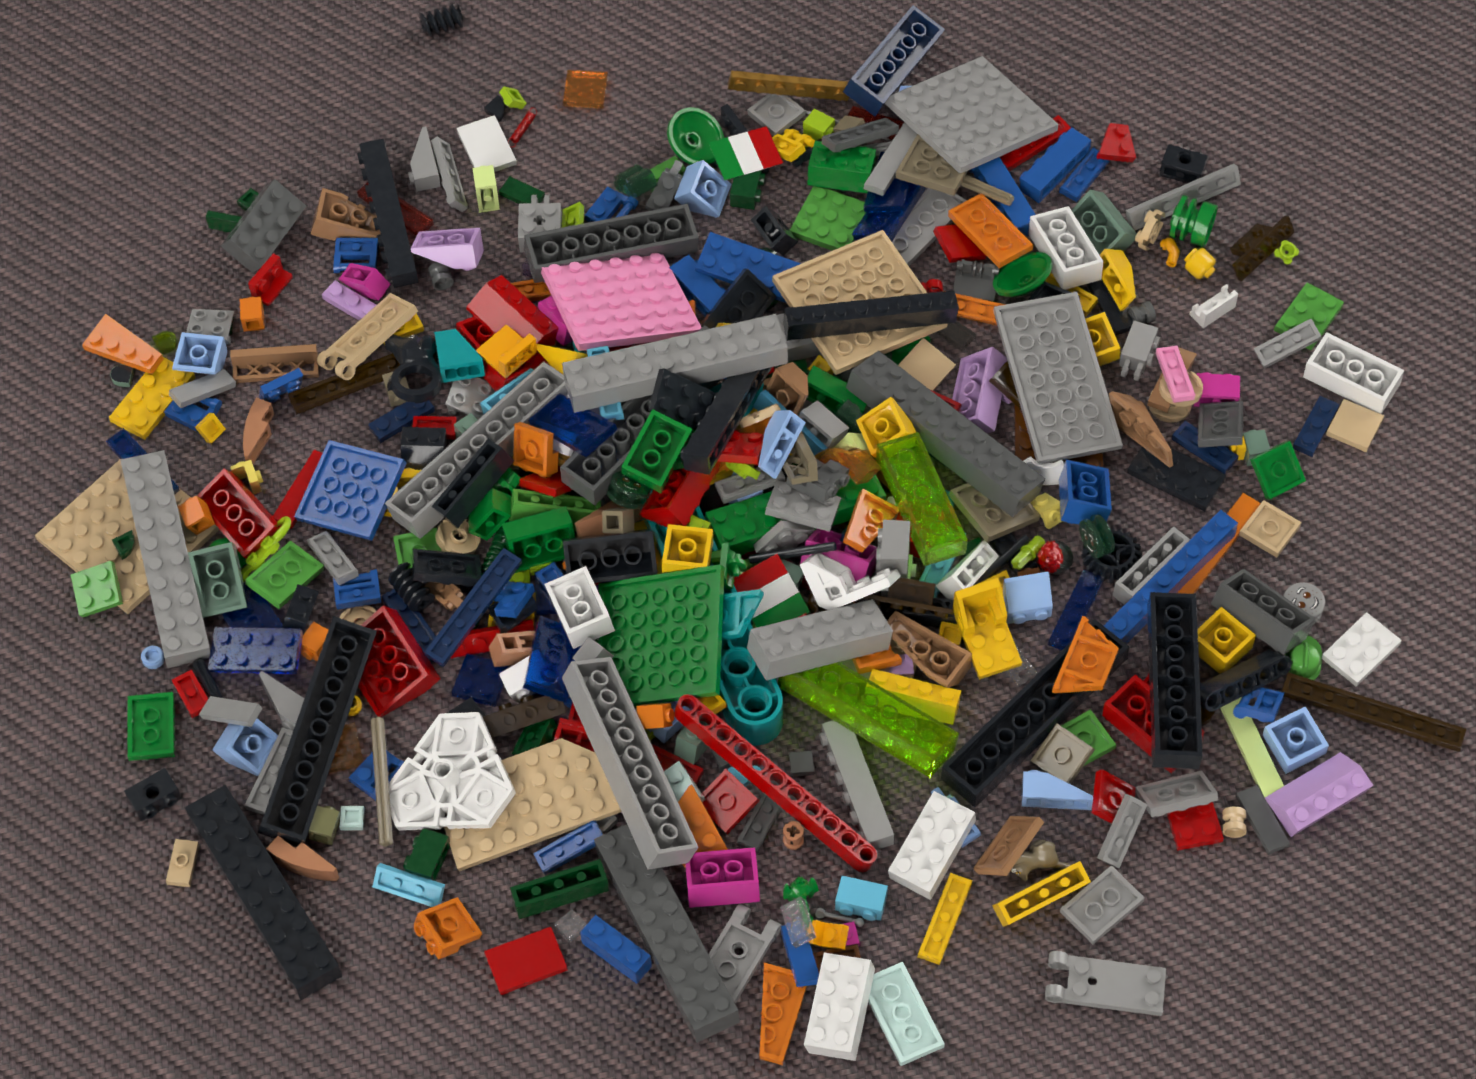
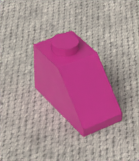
[339,263,390,301]

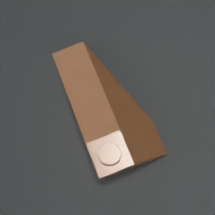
[310,188,381,240]
[1109,391,1173,467]
[887,611,972,688]

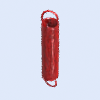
[508,107,537,148]

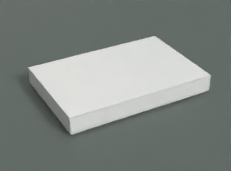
[456,115,517,172]

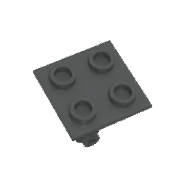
[953,259,1000,302]

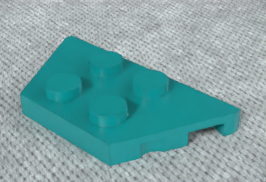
[722,589,764,640]

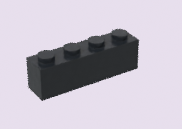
[432,438,514,528]

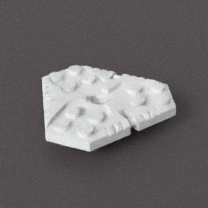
[389,712,516,831]

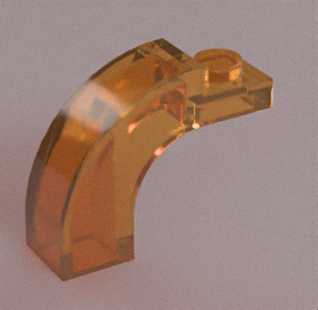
[815,446,881,485]

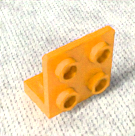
[476,325,537,378]

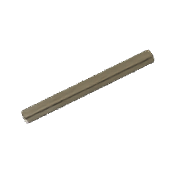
[370,717,393,847]

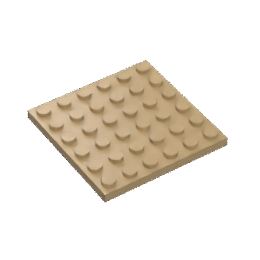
[772,230,948,375]
[35,450,220,614]

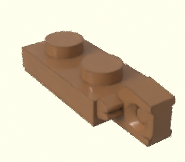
[425,582,465,611]

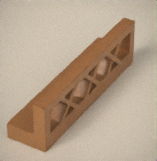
[230,344,319,383]

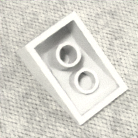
[545,566,615,649]

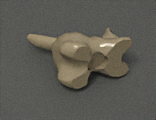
[1011,840,1071,881]

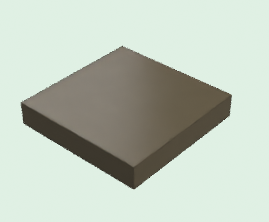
[1031,723,1095,784]

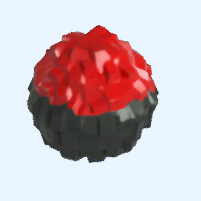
[1037,540,1073,575]

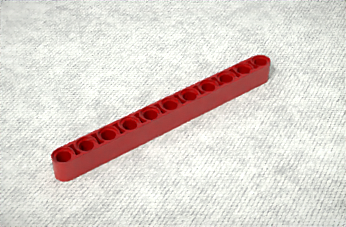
[674,694,877,872]

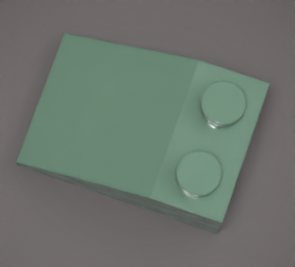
[188,542,247,618]

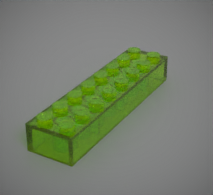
[778,662,959,778]

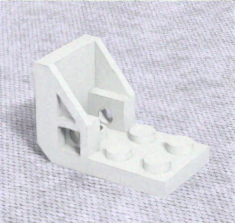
[800,553,901,610]

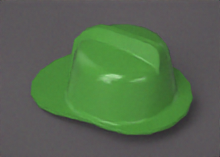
[1285,636,1322,680]

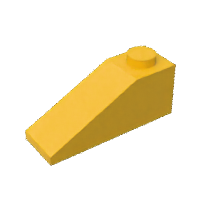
[1100,249,1136,311]
[536,344,588,375]

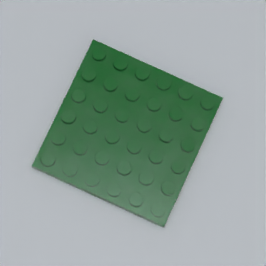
[595,564,725,707]

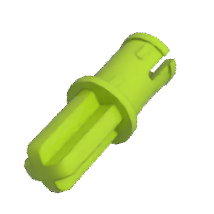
[1011,535,1046,570]

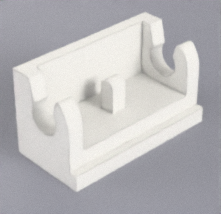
[1189,284,1238,328]

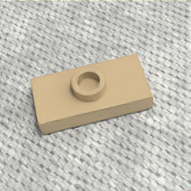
[166,839,199,887]

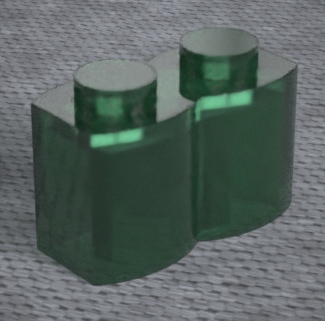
[614,164,658,198]

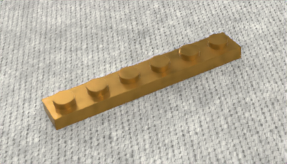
[728,70,849,101]

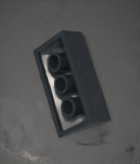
[563,529,658,583]

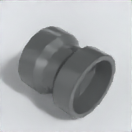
[428,262,454,291]
[1127,301,1156,323]

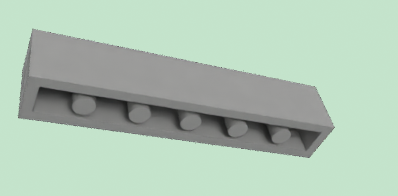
[819,716,894,850]

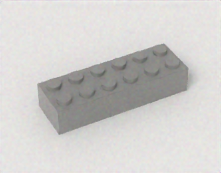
[747,599,893,681]

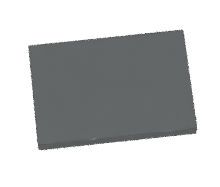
[1198,401,1244,447]

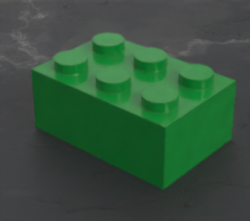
[807,141,876,194]
[621,409,692,494]
[502,506,575,573]

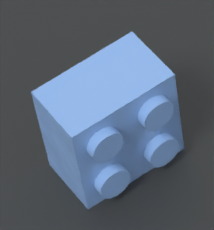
[1263,706,1329,774]

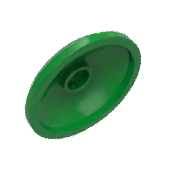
[667,107,724,165]
[993,252,1053,297]

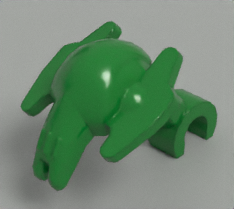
[783,877,819,936]

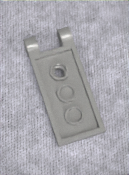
[708,903,782,1004]
[1045,951,1166,1016]

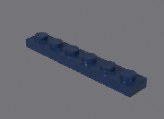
[424,548,522,667]

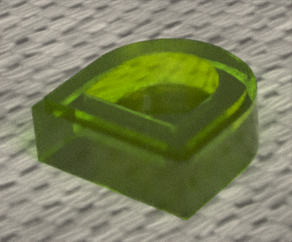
[152,331,177,356]

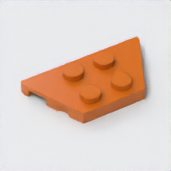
[1052,616,1119,693]
[678,784,728,868]

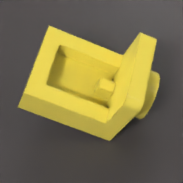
[230,460,263,495]
[1030,492,1062,529]

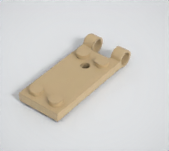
[317,293,418,380]

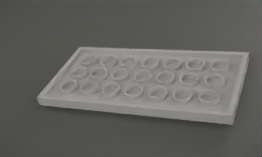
[993,292,1123,463]

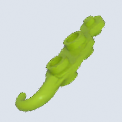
[241,516,291,582]

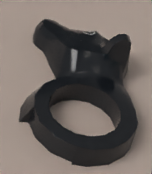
[385,334,442,403]

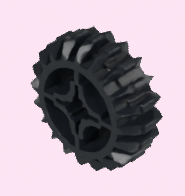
[1081,526,1142,584]

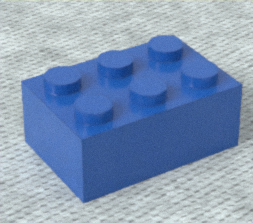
[1059,460,1112,530]

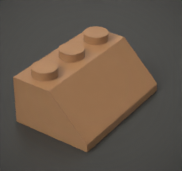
[766,362,808,416]

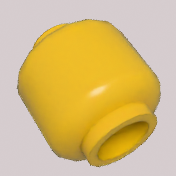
[1184,248,1216,279]

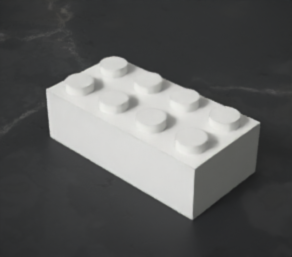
[1029,206,1103,290]
[1303,332,1404,414]
[888,791,976,900]
[804,953,875,1061]

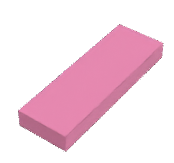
[1156,346,1195,403]

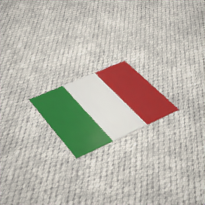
[709,126,783,180]
[734,554,810,628]

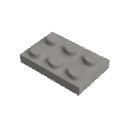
[765,480,841,532]
[1136,770,1218,817]
[1060,865,1145,945]

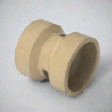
[1222,807,1247,838]

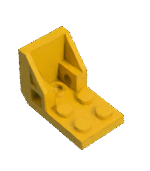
[953,578,1022,680]

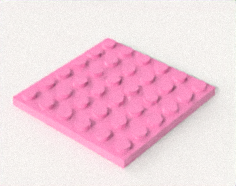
[541,253,702,351]

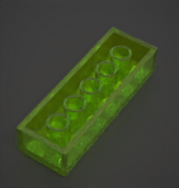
[876,432,968,566]

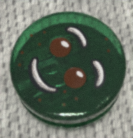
[607,471,651,509]
[1079,514,1115,558]

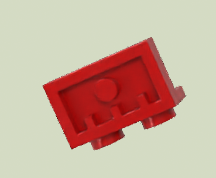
[248,253,293,306]

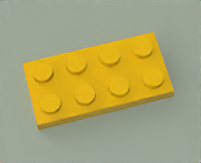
[109,357,196,440]

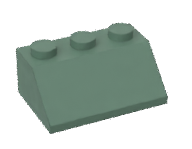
[1071,189,1137,255]

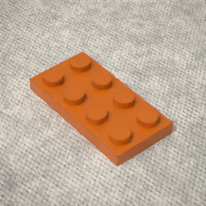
[948,193,1033,268]

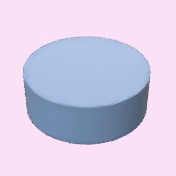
[141,646,165,669]

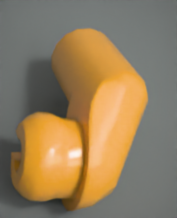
[1160,237,1180,267]

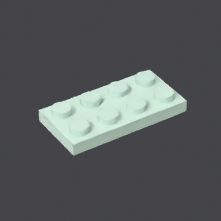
[868,962,945,1066]

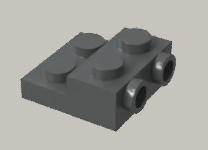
[786,459,850,504]

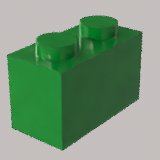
[469,488,511,541]

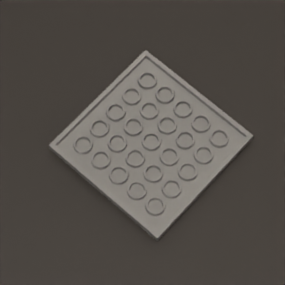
[885,56,1059,173]

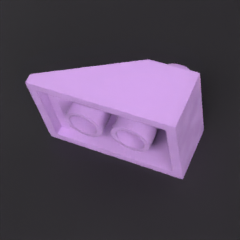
[411,228,484,271]

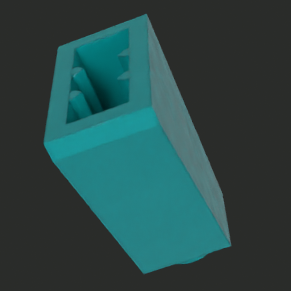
[434,329,485,383]

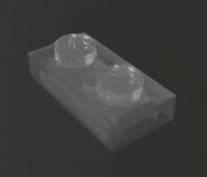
[780,896,816,948]

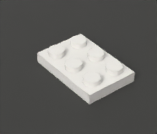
[1322,612,1402,687]

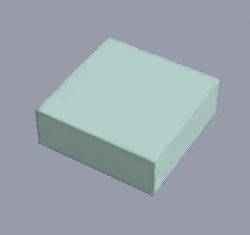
[339,806,365,830]

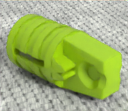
[726,462,761,480]

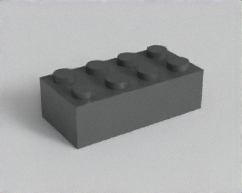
[221,179,306,273]
[1211,569,1316,655]

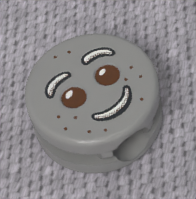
[1284,582,1325,624]

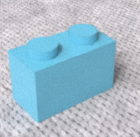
[835,876,888,921]

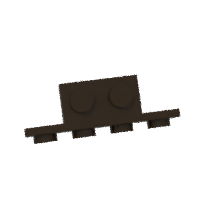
[1230,216,1294,281]
[863,577,954,618]
[483,691,566,738]

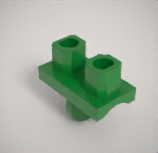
[490,468,521,495]
[711,543,747,590]

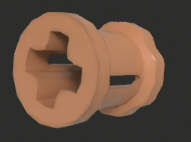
[783,821,804,850]

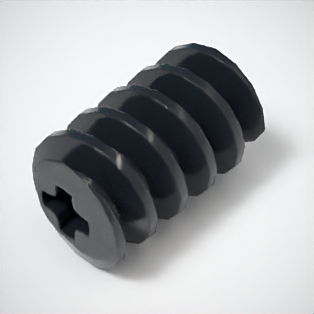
[419,3,463,37]
[388,562,436,612]

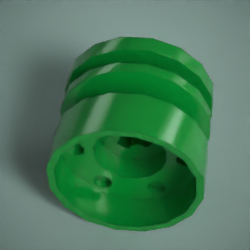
[1169,195,1218,248]

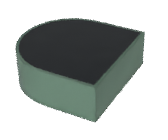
[110,364,135,387]

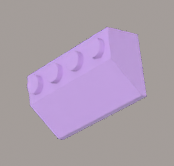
[952,347,1007,434]
[1265,752,1373,837]

